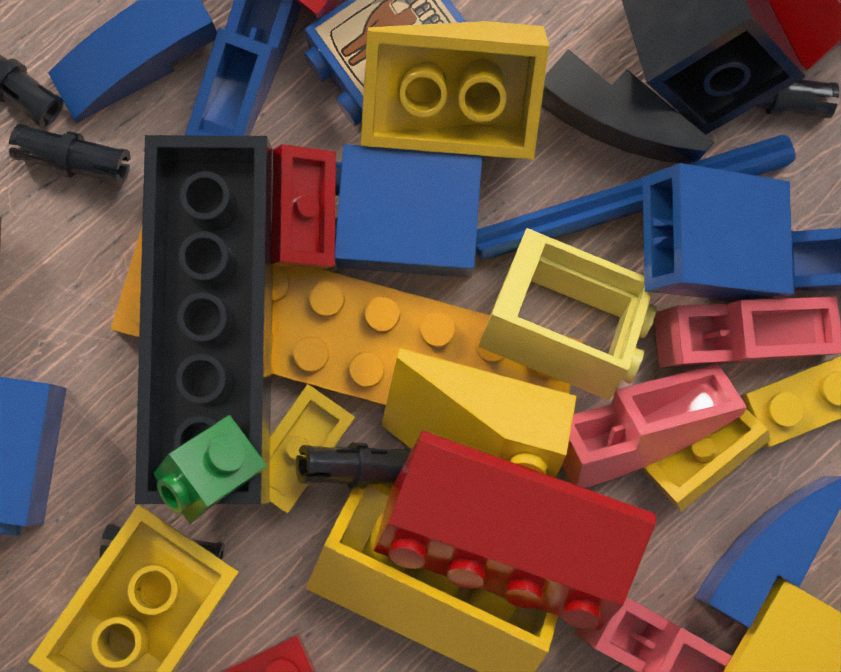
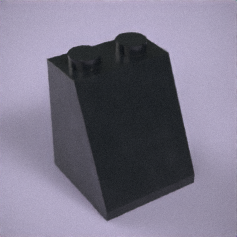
[622,0,806,135]

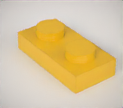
[740,355,841,448]
[269,384,356,513]
[642,409,770,512]

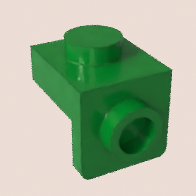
[154,415,267,523]

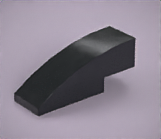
[541,49,714,164]

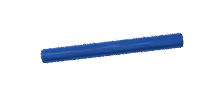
[476,134,796,261]

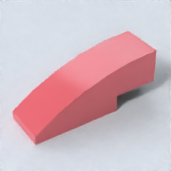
[654,297,841,369]
[562,363,747,488]
[574,597,732,672]

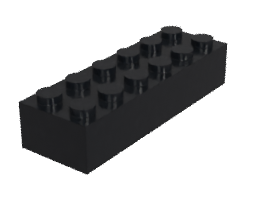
[135,135,273,504]

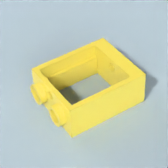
[478,228,657,400]

